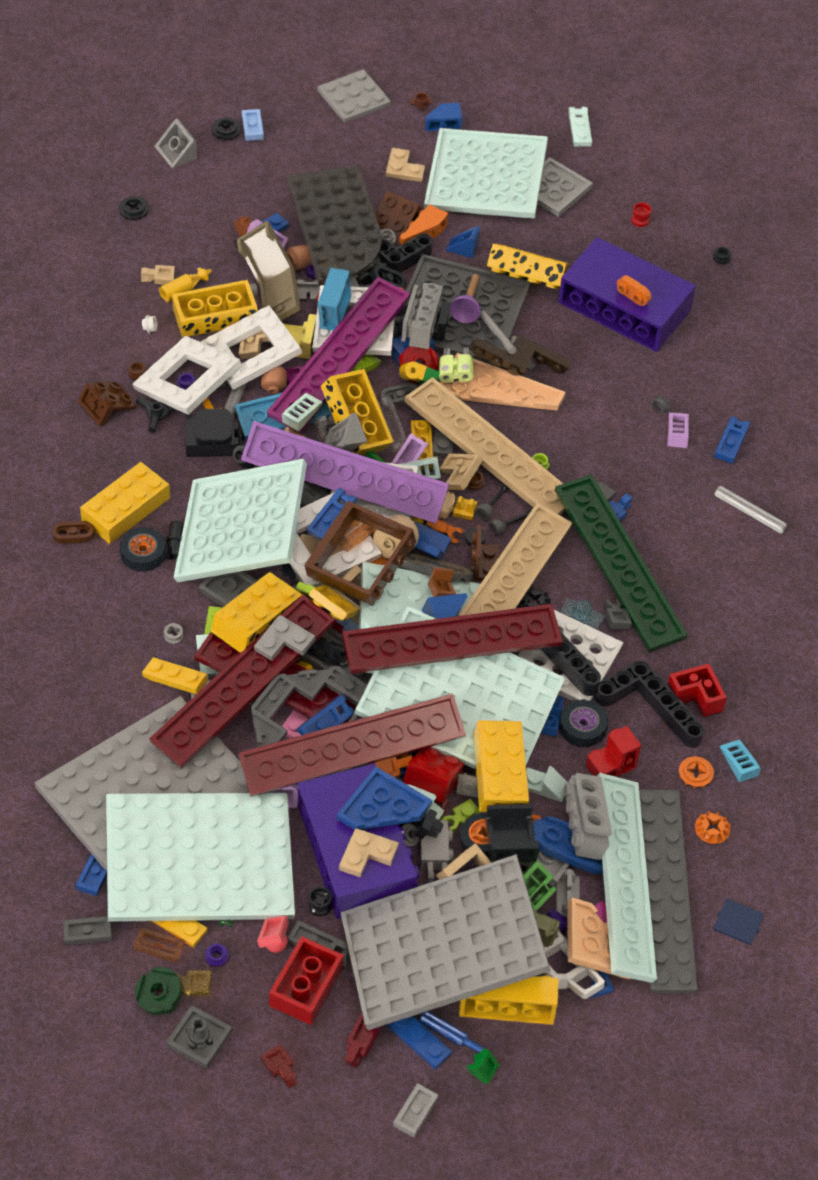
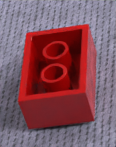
[269,936,344,1025]

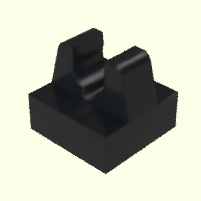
[415,809,444,839]

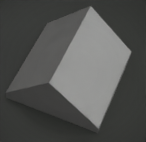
[155,118,197,169]
[324,413,367,452]

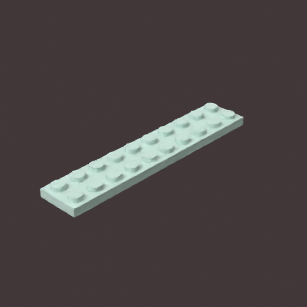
[597,773,657,983]

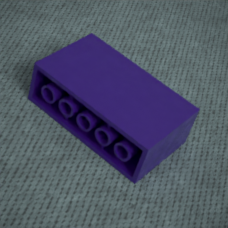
[558,237,696,352]
[297,764,420,919]

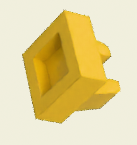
[452,496,477,521]

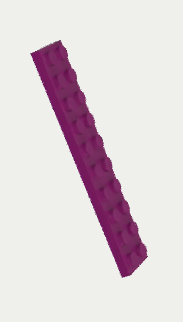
[267,277,410,434]

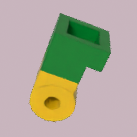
[399,362,440,384]

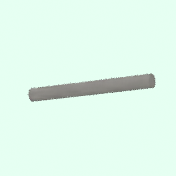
[479,310,516,354]

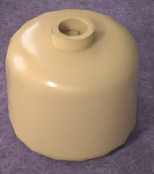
[373,515,419,559]

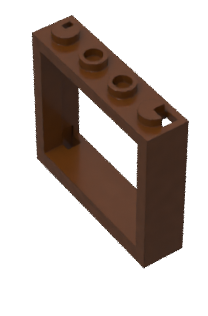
[304,501,416,606]

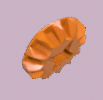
[678,756,714,789]
[695,811,731,844]

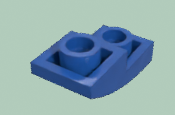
[540,696,564,737]

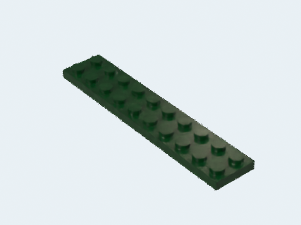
[555,474,687,653]

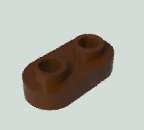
[52,521,94,544]

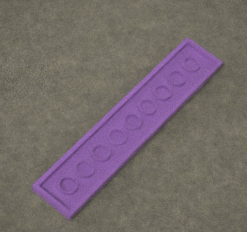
[241,421,450,524]

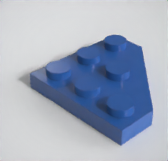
[337,767,432,830]

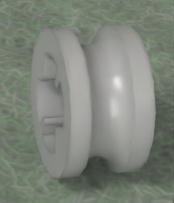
[164,623,183,644]

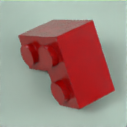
[667,663,727,717]
[586,726,641,777]

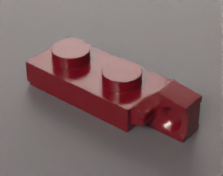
[344,1012,383,1068]

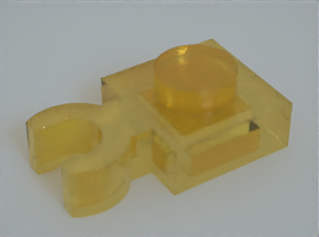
[175,970,213,996]

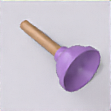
[450,274,481,324]

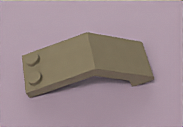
[237,221,301,321]

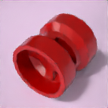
[631,202,652,227]

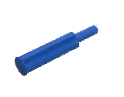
[420,1011,485,1053]

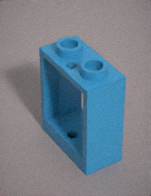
[318,268,352,331]

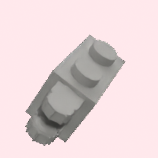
[420,821,453,882]

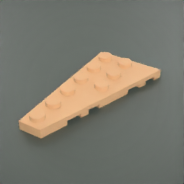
[440,353,566,411]

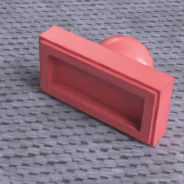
[257,915,289,953]

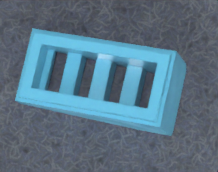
[720,739,761,782]

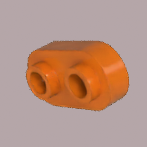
[617,275,652,306]

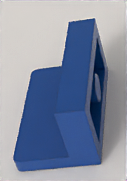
[414,522,451,560]

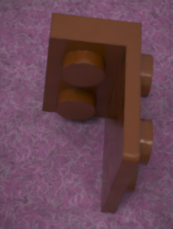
[371,191,423,237]
[78,381,138,426]
[470,524,500,581]

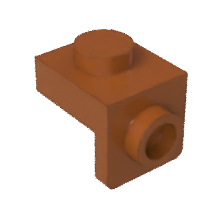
[233,216,254,237]
[428,567,456,597]

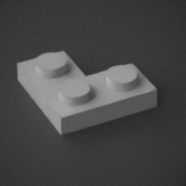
[254,615,315,661]

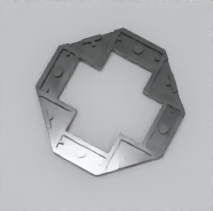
[251,666,373,789]

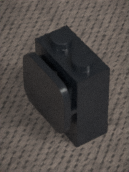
[185,409,239,457]

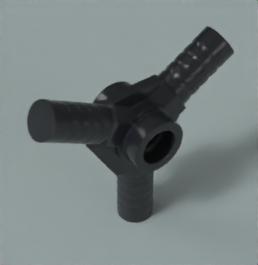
[136,396,177,433]

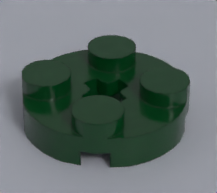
[135,967,183,1015]

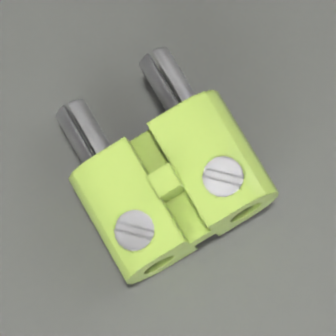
[439,347,474,383]

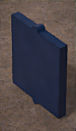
[713,899,764,945]

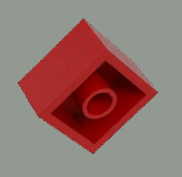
[403,747,465,803]

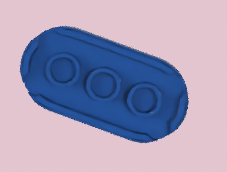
[532,816,603,874]

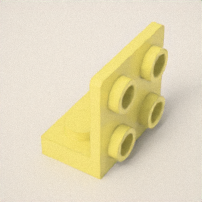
[273,314,317,359]

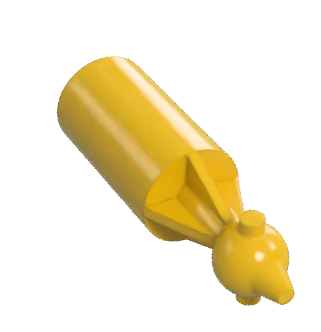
[159,268,212,303]

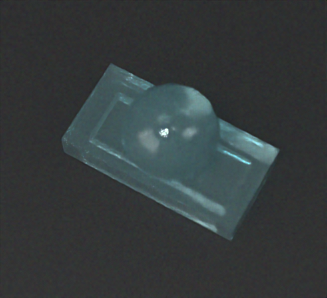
[559,598,605,630]

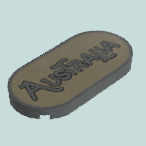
[401,552,473,582]

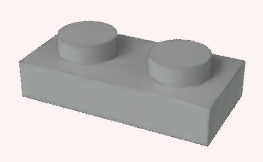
[393,1083,438,1138]

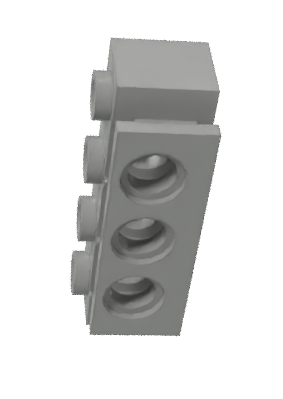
[402,283,443,349]
[563,773,612,860]

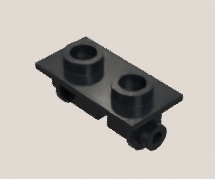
[306,637,346,666]

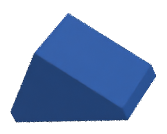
[445,226,480,258]

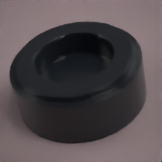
[465,527,486,546]

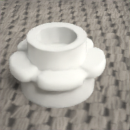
[142,315,158,334]

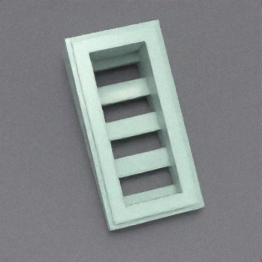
[282,393,322,431]
[401,456,441,479]

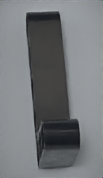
[338,208,433,273]
[510,631,601,696]
[595,661,704,748]

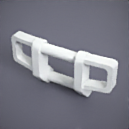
[544,931,604,999]

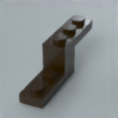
[468,335,572,376]

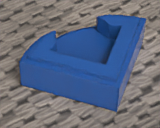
[590,971,614,998]

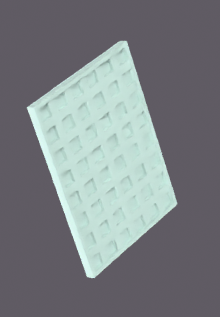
[354,606,565,769]
[106,793,295,921]

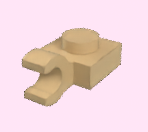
[141,265,174,285]

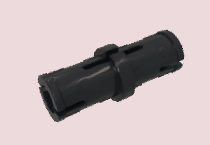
[166,520,183,560]

